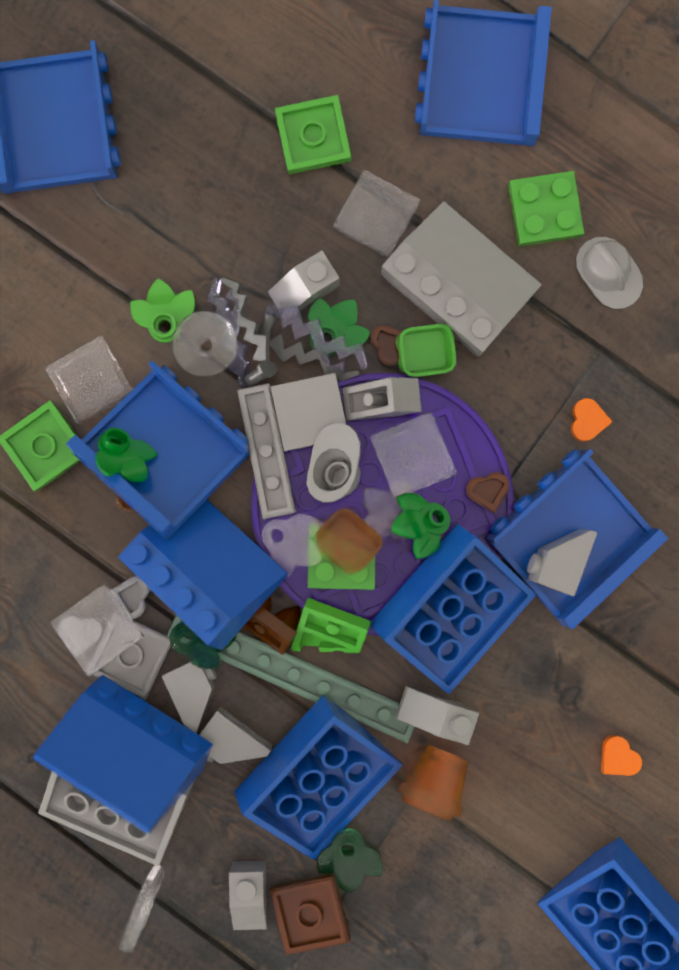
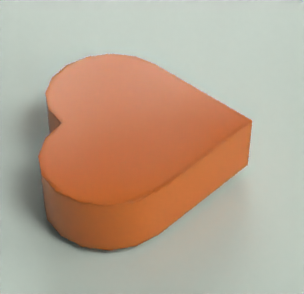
[571,398,612,442]
[601,734,642,776]

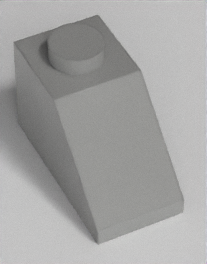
[268,250,340,320]
[343,377,421,421]
[527,529,597,596]
[161,655,217,733]
[395,686,479,745]
[200,706,273,764]
[229,861,267,930]

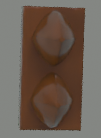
[243,596,301,655]

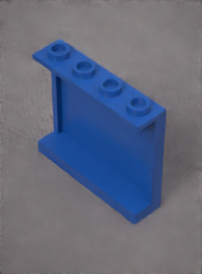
[415,0,552,146]
[0,40,121,194]
[66,361,250,540]
[485,449,669,630]

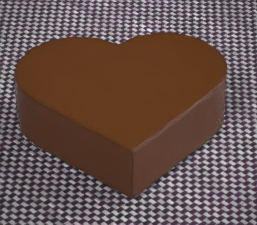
[370,325,402,367]
[465,472,509,514]

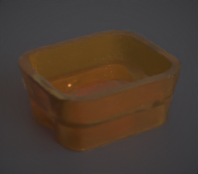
[316,508,383,575]

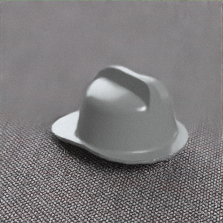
[576,237,643,309]
[307,423,361,503]

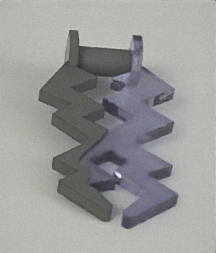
[207,277,279,388]
[257,305,367,382]

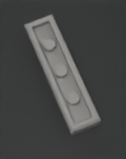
[237,383,297,520]

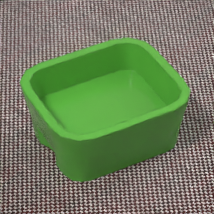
[396,324,456,377]

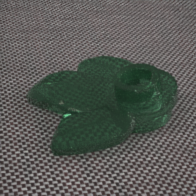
[169,622,237,669]
[317,828,383,893]

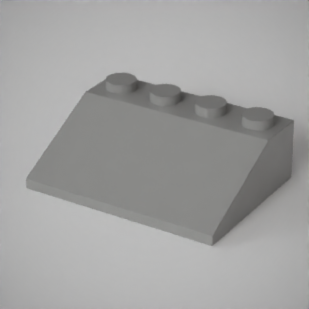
[381,201,542,358]
[38,772,196,867]

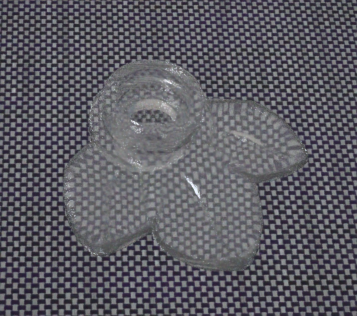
[360,478,414,540]
[262,514,323,578]

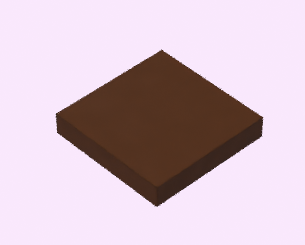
[269,873,351,955]

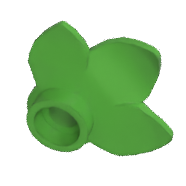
[130,279,195,343]

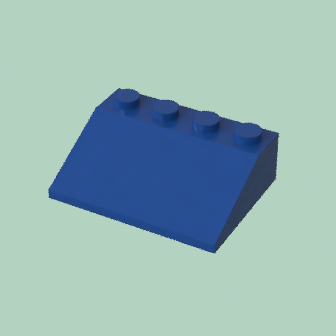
[118,500,289,650]
[370,524,537,695]
[33,675,213,834]
[234,695,403,860]
[538,837,679,970]

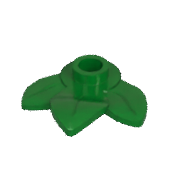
[308,298,370,356]
[95,428,158,482]
[391,493,450,559]

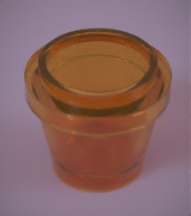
[397,745,469,822]

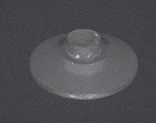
[172,311,237,377]

